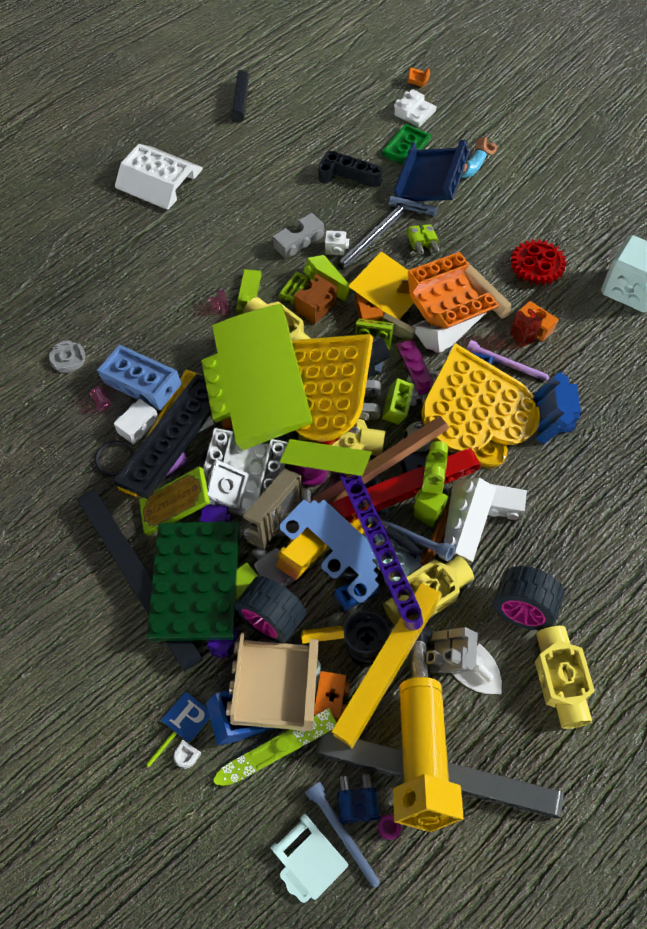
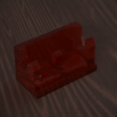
[510,309,542,348]

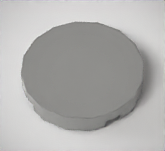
[49,340,86,373]

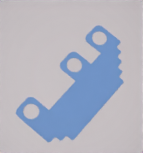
[280,500,379,603]

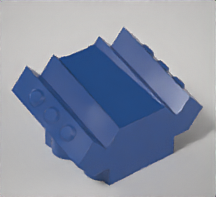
[533,371,581,444]

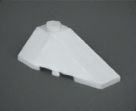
[412,313,485,353]

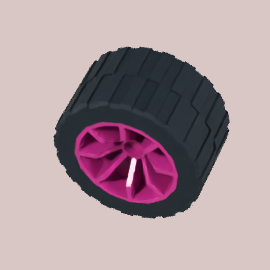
[493,566,565,631]
[234,576,306,643]

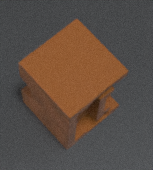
[294,274,337,325]

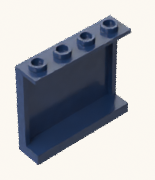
[394,140,470,201]

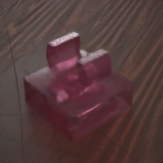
[210,289,229,315]

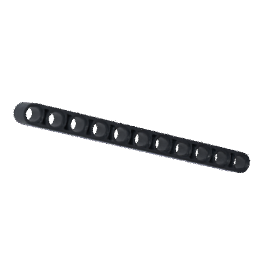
[76,488,202,672]

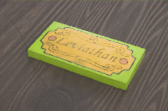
[139,467,210,536]

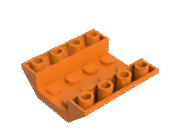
[407,252,499,329]

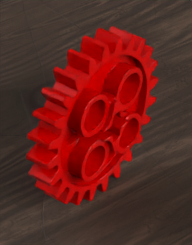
[510,239,567,286]

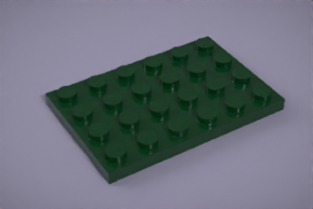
[147,521,239,641]

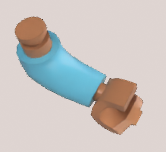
[461,137,498,178]

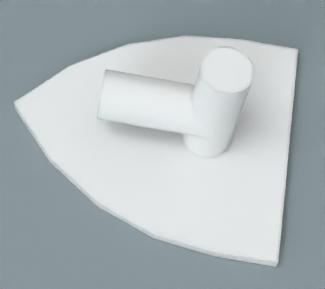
[452,644,502,694]

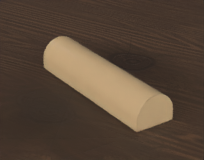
[464,264,511,319]

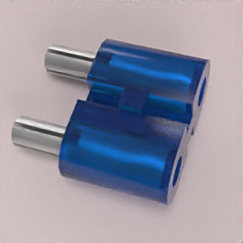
[337,774,380,824]

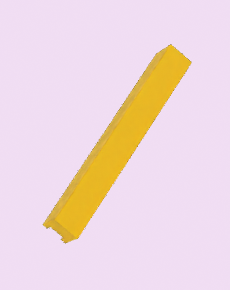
[332,583,441,749]

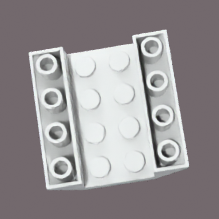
[115,144,203,210]
[203,428,288,516]

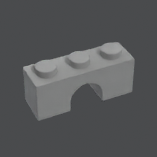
[273,213,324,259]

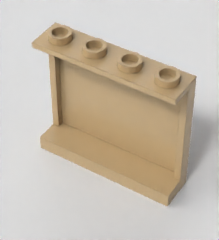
[226,633,319,731]

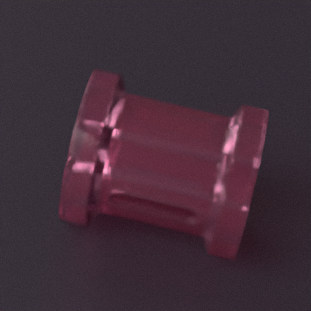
[89,386,111,411]

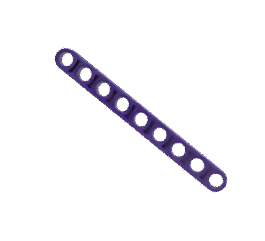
[339,472,423,631]

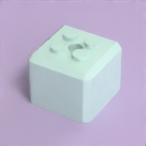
[601,235,647,312]

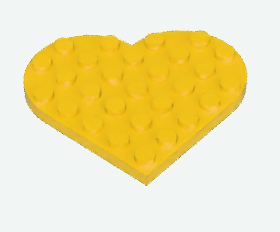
[292,334,373,442]
[422,343,540,453]

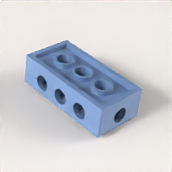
[97,344,182,410]

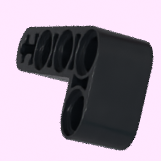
[318,151,382,187]

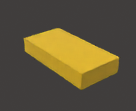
[301,626,344,644]

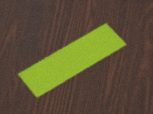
[279,439,372,476]

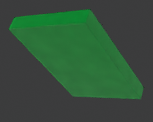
[382,124,431,164]

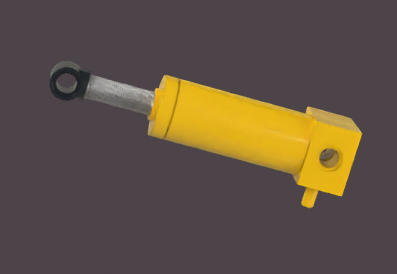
[393,625,464,832]

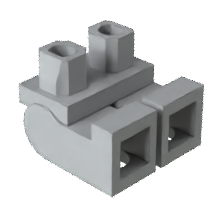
[426,627,478,674]

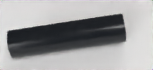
[232,70,249,123]

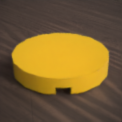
[475,440,508,469]

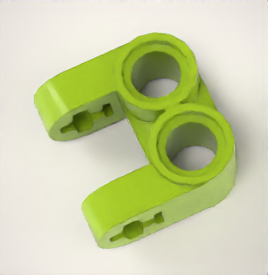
[422,441,448,495]

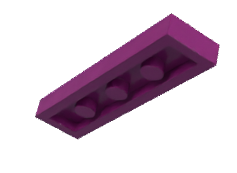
[396,339,434,395]

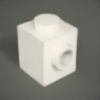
[325,230,349,256]

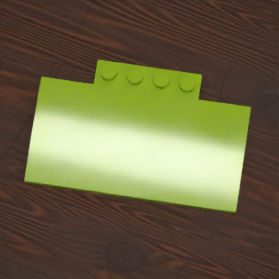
[201,304,313,451]

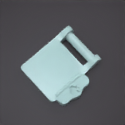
[270,813,348,903]

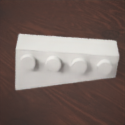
[444,478,496,562]

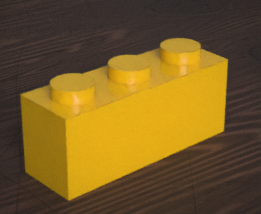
[276,527,328,580]

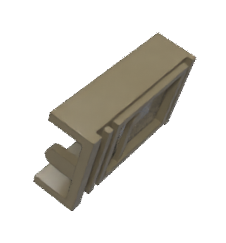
[243,469,303,550]

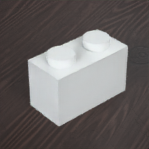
[114,399,158,445]
[488,484,527,520]

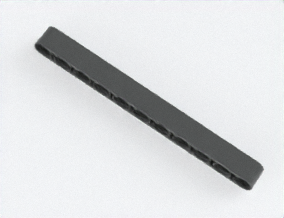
[315,732,564,819]

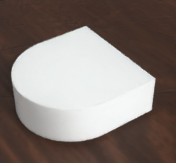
[174,740,201,769]

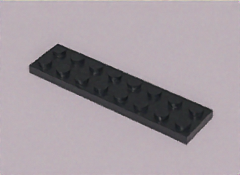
[114,374,212,499]

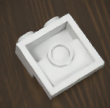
[394,89,436,128]

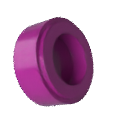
[378,814,401,840]

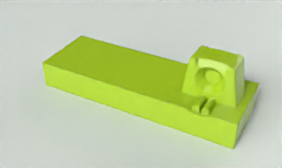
[236,269,261,314]

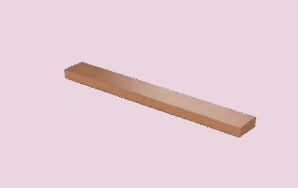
[311,416,449,503]

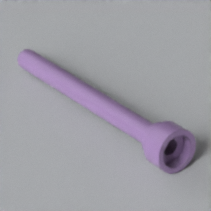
[466,340,549,381]

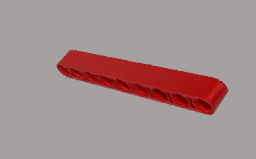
[328,448,481,523]

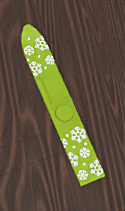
[213,708,336,786]

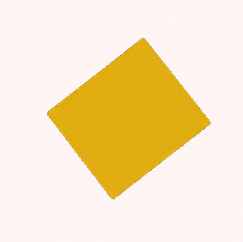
[349,252,414,320]

